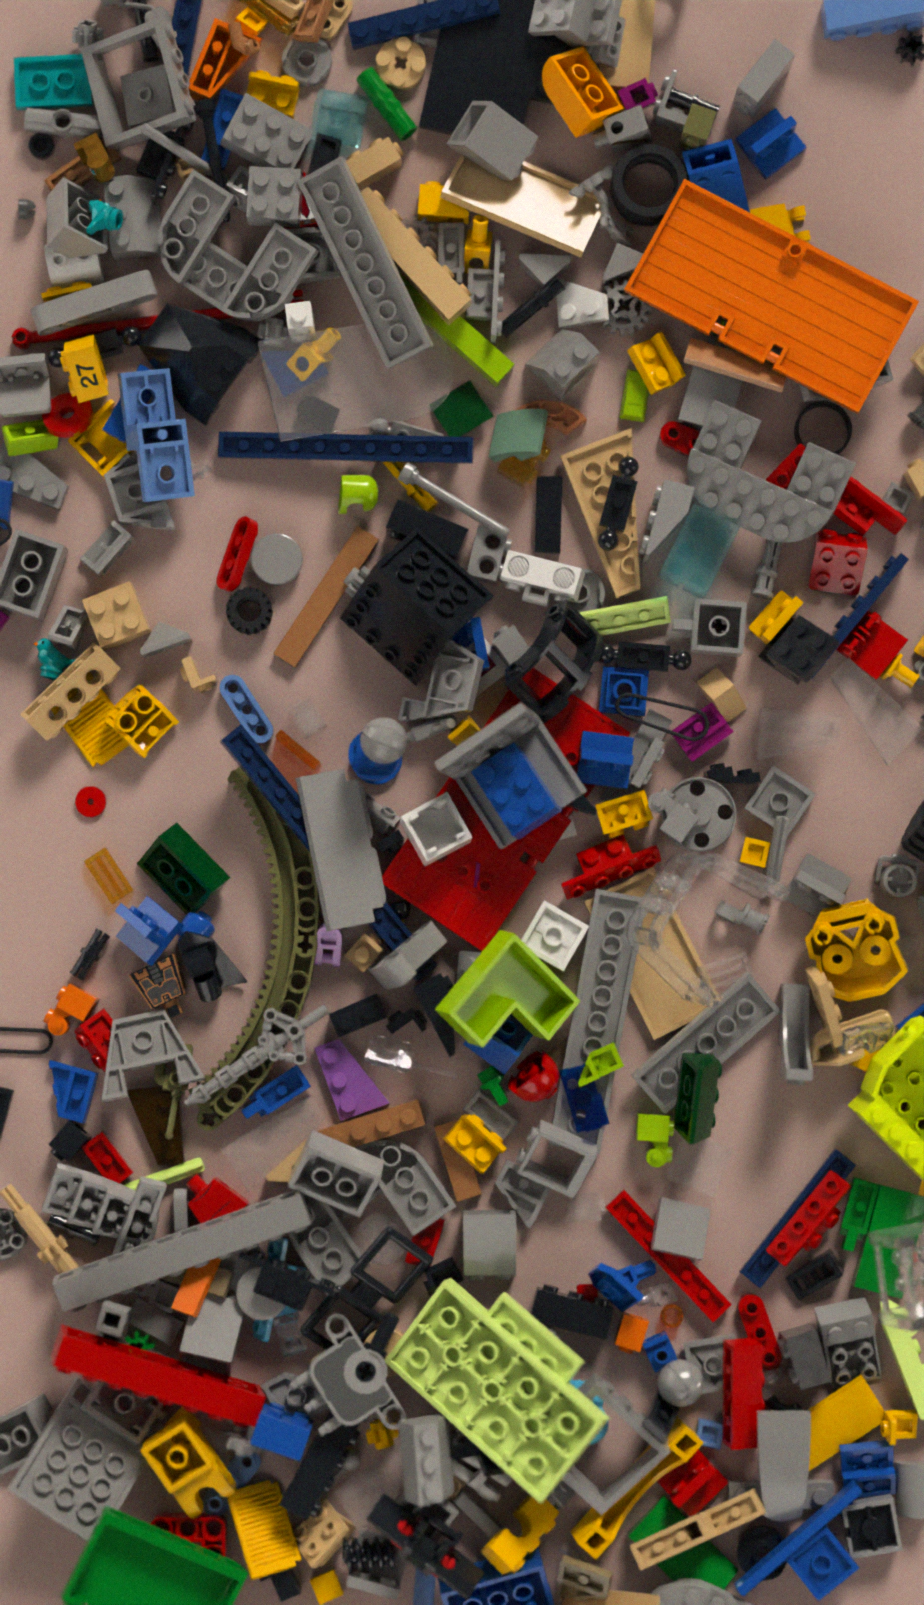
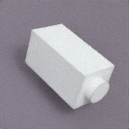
[285,301,317,345]

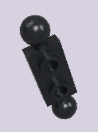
[48,326,142,368]
[598,456,639,551]
[599,641,692,672]

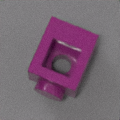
[617,77,658,111]

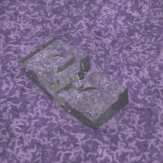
[837,1022,895,1056]

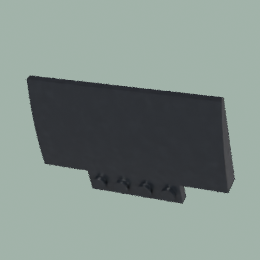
[419,0,567,135]

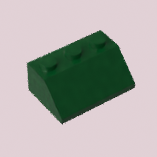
[137,822,231,914]
[674,1053,722,1144]

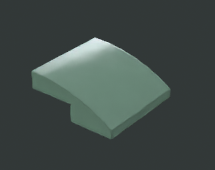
[488,409,548,462]

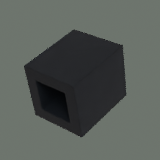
[48,1120,92,1161]

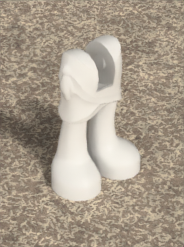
[450,1428,512,1502]

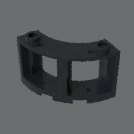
[505,599,604,723]

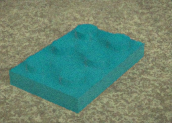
[14,54,93,110]

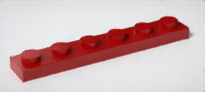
[605,1189,732,1322]

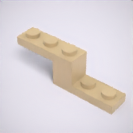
[630,1488,766,1571]

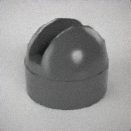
[18,199,36,219]

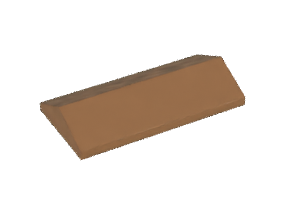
[683,338,786,393]

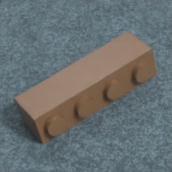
[318,1099,426,1147]

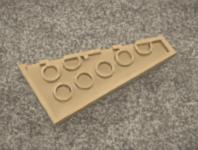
[560,428,640,599]

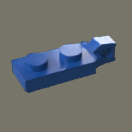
[241,1065,311,1119]

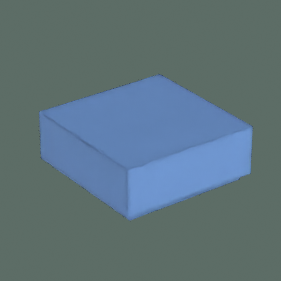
[696,1418,723,1450]

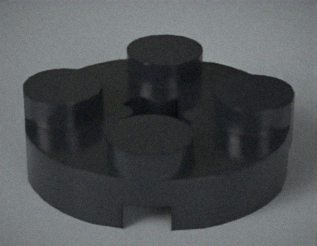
[736,1525,787,1581]

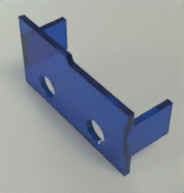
[559,1063,610,1133]

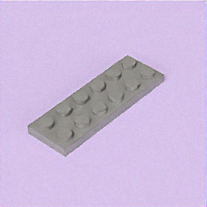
[631,972,781,1114]

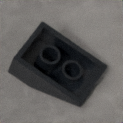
[413,973,455,1057]

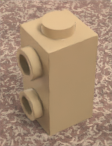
[346,137,403,190]

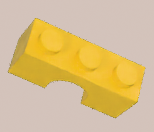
[481,1494,560,1575]

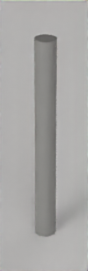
[140,123,230,185]

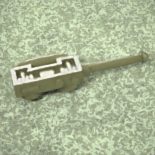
[154,1044,193,1139]

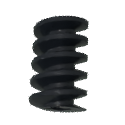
[342,1536,396,1572]

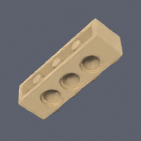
[20,642,121,741]

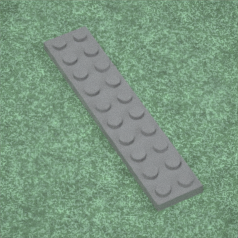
[548,889,647,1154]

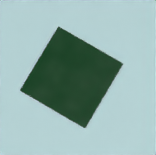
[429,380,494,437]

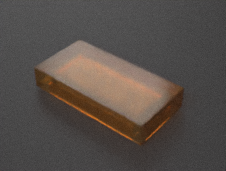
[275,729,321,771]

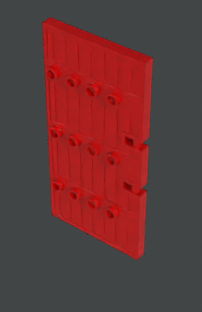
[382,668,630,952]

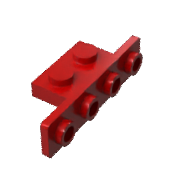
[834,477,908,536]
[561,834,662,900]
[766,1170,851,1267]

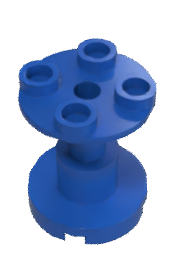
[348,732,402,784]

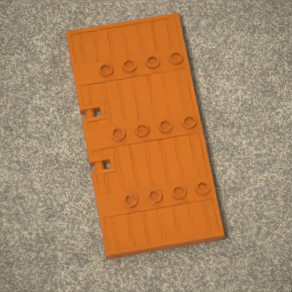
[624,179,919,414]

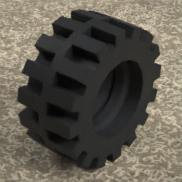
[226,587,273,635]

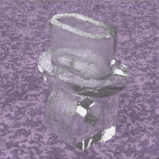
[636,1283,678,1307]

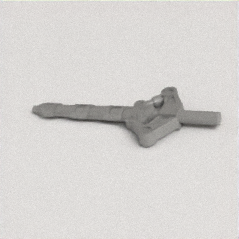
[184,1004,330,1106]

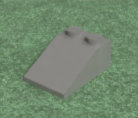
[0,1393,54,1476]

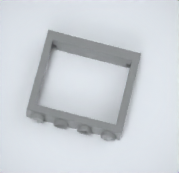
[81,17,197,150]
[562,1373,670,1515]

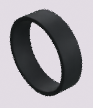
[794,401,852,455]

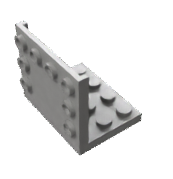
[434,703,587,850]

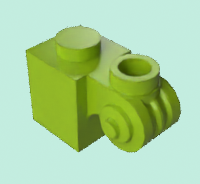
[636,1113,674,1168]

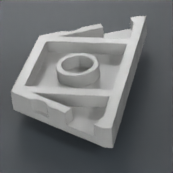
[104,450,176,531]

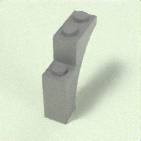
[778,984,813,1085]

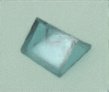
[311,88,370,148]

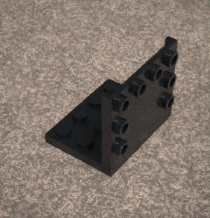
[340,528,494,686]

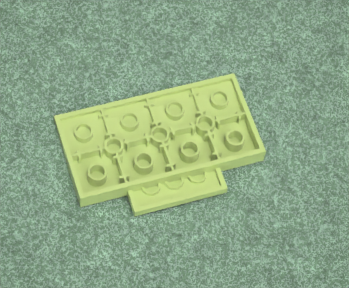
[384,1278,610,1503]

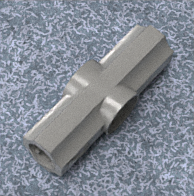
[24,108,103,140]

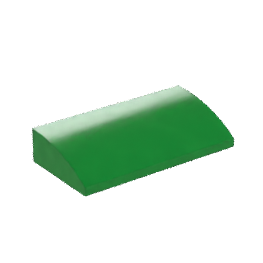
[851,1184,924,1299]
[627,1495,739,1590]

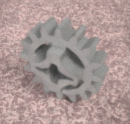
[602,280,652,337]

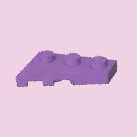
[315,1039,390,1121]

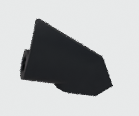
[177,931,247,1002]

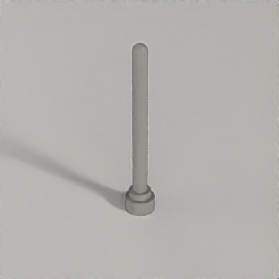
[398,462,509,537]

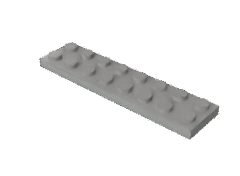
[297,157,434,369]

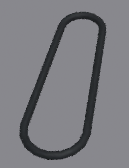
[615,693,709,741]

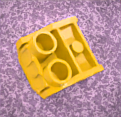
[103,685,179,758]

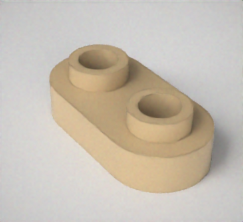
[320,0,353,41]

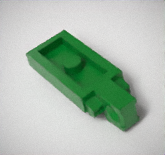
[839,1177,880,1252]

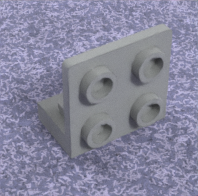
[346,1528,406,1600]

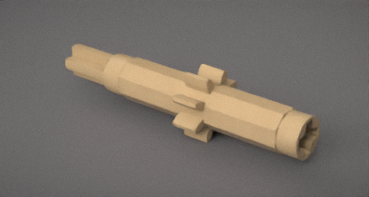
[0,1183,79,1274]

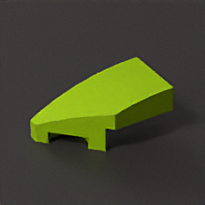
[578,1042,624,1087]

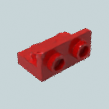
[74,1008,113,1072]

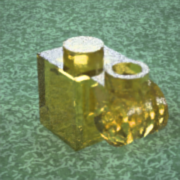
[497,438,552,488]

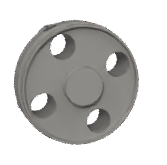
[661,777,737,852]

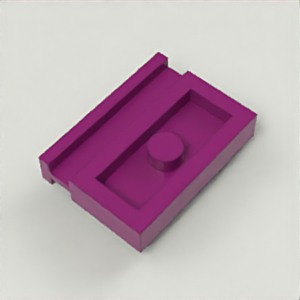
[672,702,734,763]

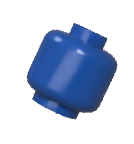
[177,911,215,941]

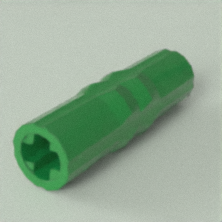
[356,67,418,141]

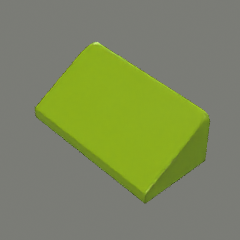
[1,419,58,456]

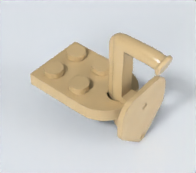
[805,965,896,1066]

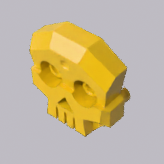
[805,898,908,1002]

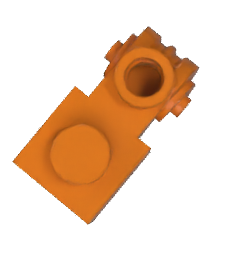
[43,983,99,1035]

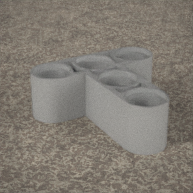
[369,920,447,990]

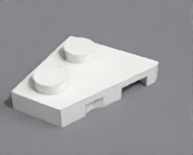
[557,279,609,329]

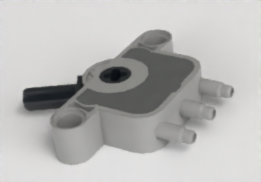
[290,1312,406,1436]

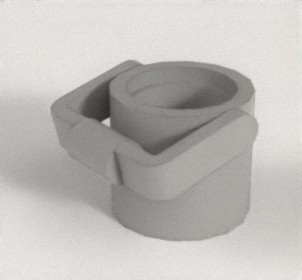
[874,854,920,899]

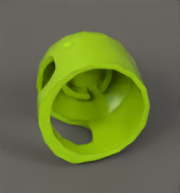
[338,475,378,514]

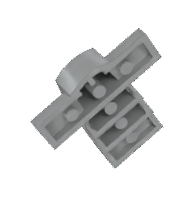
[42,1163,166,1255]
[728,1410,834,1521]

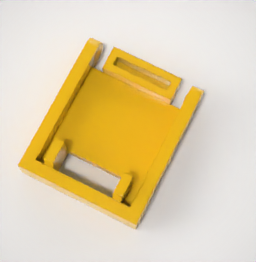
[67,399,132,479]

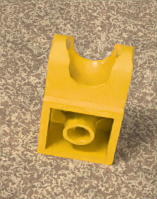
[140,1413,236,1519]

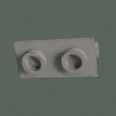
[365,792,401,836]

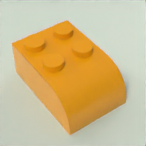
[542,46,625,138]

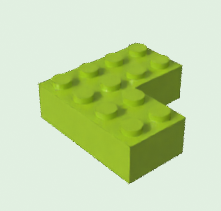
[435,930,580,1048]

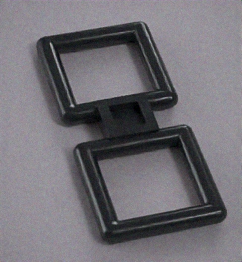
[300,1226,433,1350]

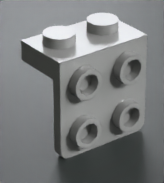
[0,353,51,418]

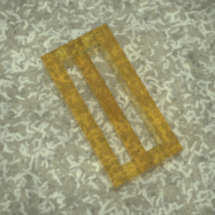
[84,847,134,904]

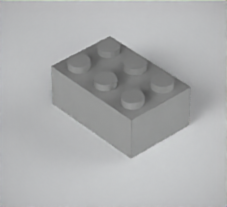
[220,93,313,169]
[0,529,69,622]
[288,1130,384,1217]

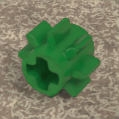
[124,1330,155,1351]

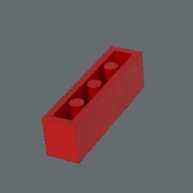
[722,1338,765,1450]

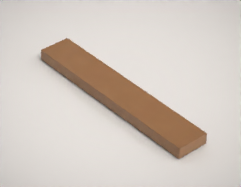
[273,526,379,668]

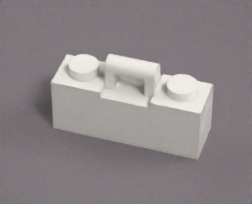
[500,550,585,607]

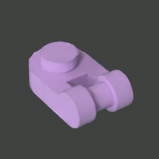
[314,923,343,967]

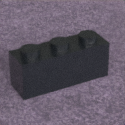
[386,499,469,561]
[530,1284,614,1340]

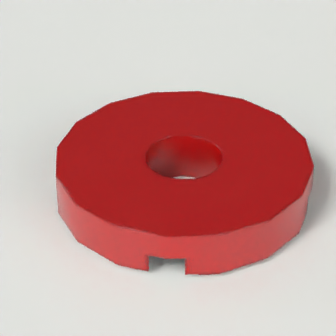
[42,392,94,438]

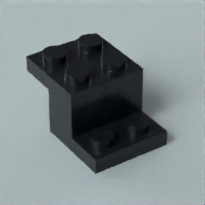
[758,615,840,685]

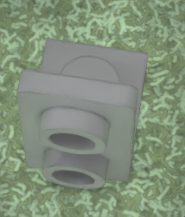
[653,69,688,133]

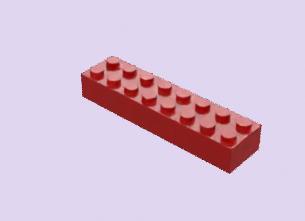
[51,1324,266,1429]

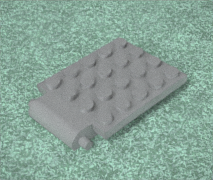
[7,1377,169,1543]

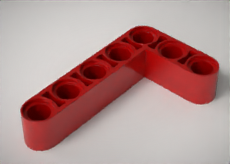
[151,1512,228,1557]

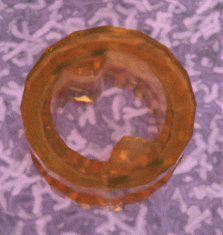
[660,1304,684,1328]

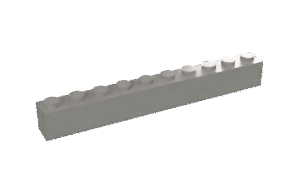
[52,1190,312,1312]

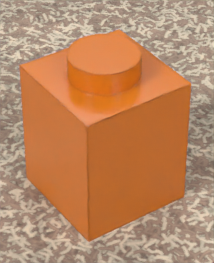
[614,1311,649,1354]

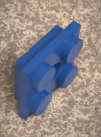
[599,666,649,717]

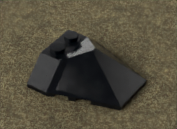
[138,303,264,426]

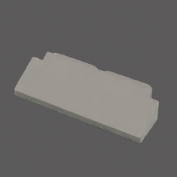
[296,769,386,932]

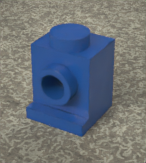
[642,1330,678,1373]

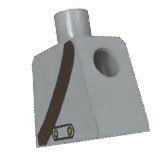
[591,105,653,152]

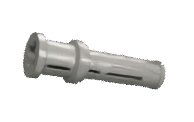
[751,539,782,600]

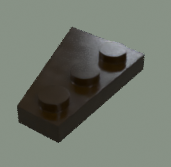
[127,1086,185,1166]

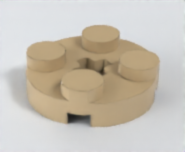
[376,37,426,91]

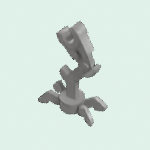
[569,164,634,247]
[215,1418,265,1456]

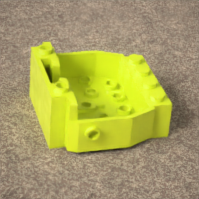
[847,1016,924,1180]

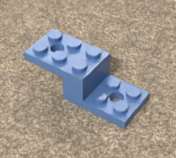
[118,368,195,502]

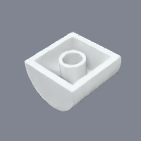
[44,244,105,289]

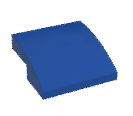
[839,1440,896,1498]

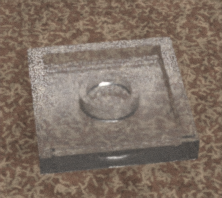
[665,1136,733,1197]

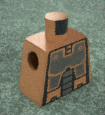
[129,954,187,1019]

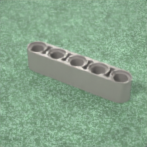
[30,270,158,336]

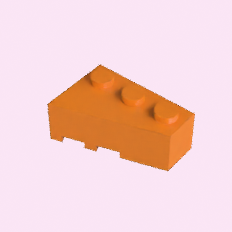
[188,18,262,101]

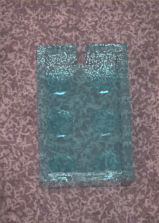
[658,504,740,599]

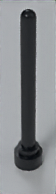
[195,99,231,222]

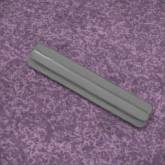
[764,815,790,891]

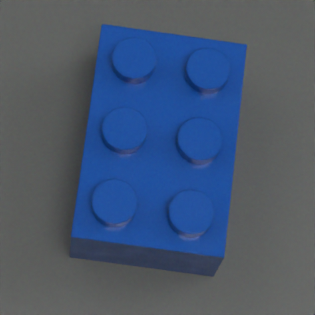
[471,742,562,840]

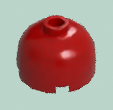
[508,1050,560,1103]

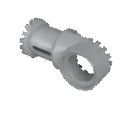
[714,900,770,936]

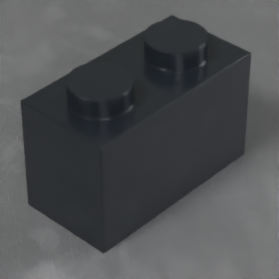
[329,993,387,1038]

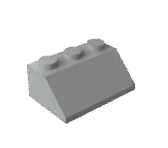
[103,175,161,261]
[46,177,108,258]
[399,1413,454,1507]

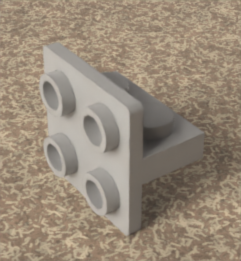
[783,854,852,917]

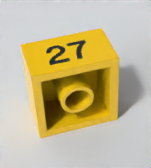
[60,334,109,403]

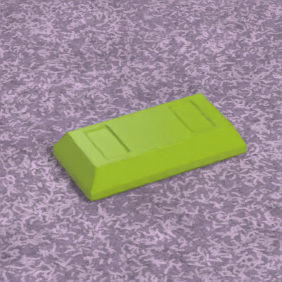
[619,369,649,423]

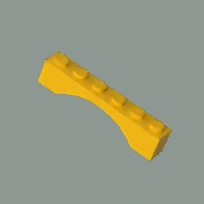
[570,1416,704,1560]

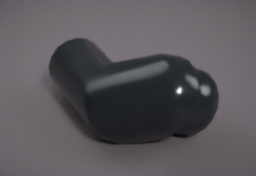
[764,1393,803,1411]

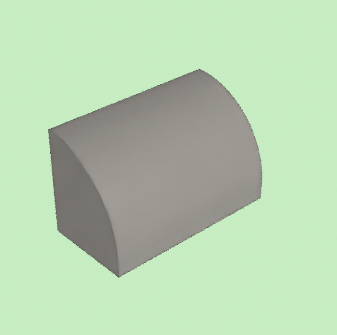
[895,1461,924,1519]

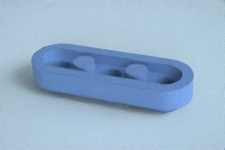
[220,675,274,744]
[203,1452,261,1516]

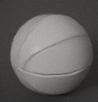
[360,718,407,764]
[658,1359,704,1407]

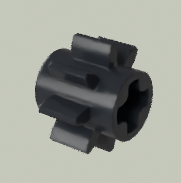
[895,31,924,66]

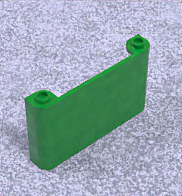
[61,1506,248,1605]

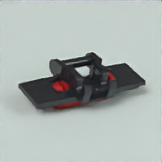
[366,1493,484,1600]

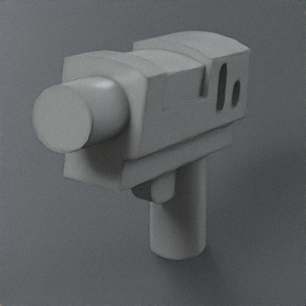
[406,715,457,744]

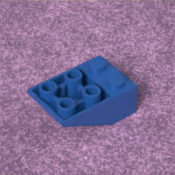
[682,139,750,213]

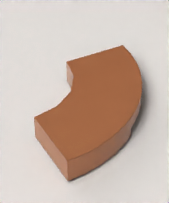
[516,399,587,436]

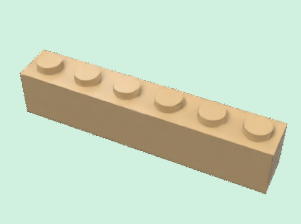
[361,186,472,326]

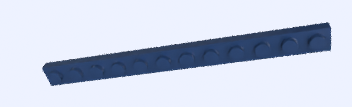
[219,724,437,982]

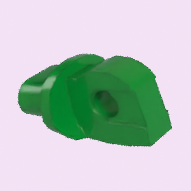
[477,1066,509,1106]

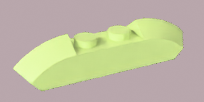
[878,1299,924,1420]

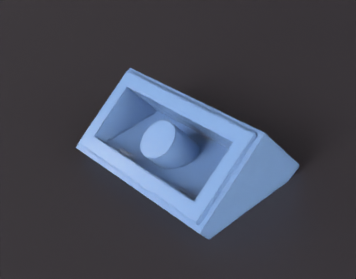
[413,1568,436,1605]

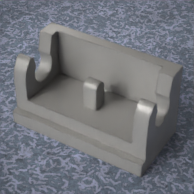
[80,520,135,578]

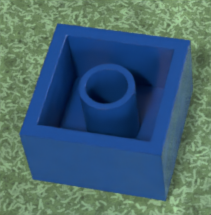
[250,1402,314,1461]

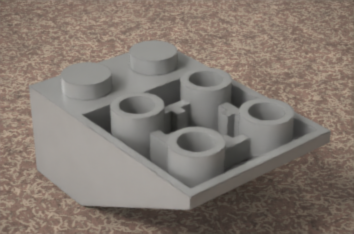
[639,480,695,563]
[814,1297,882,1389]

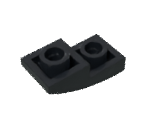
[704,763,761,785]

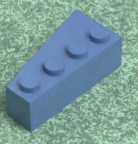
[820,0,924,40]

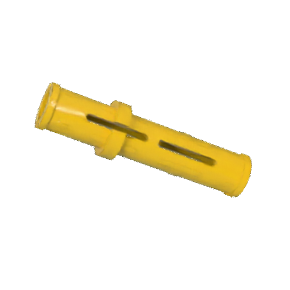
[382,462,438,512]

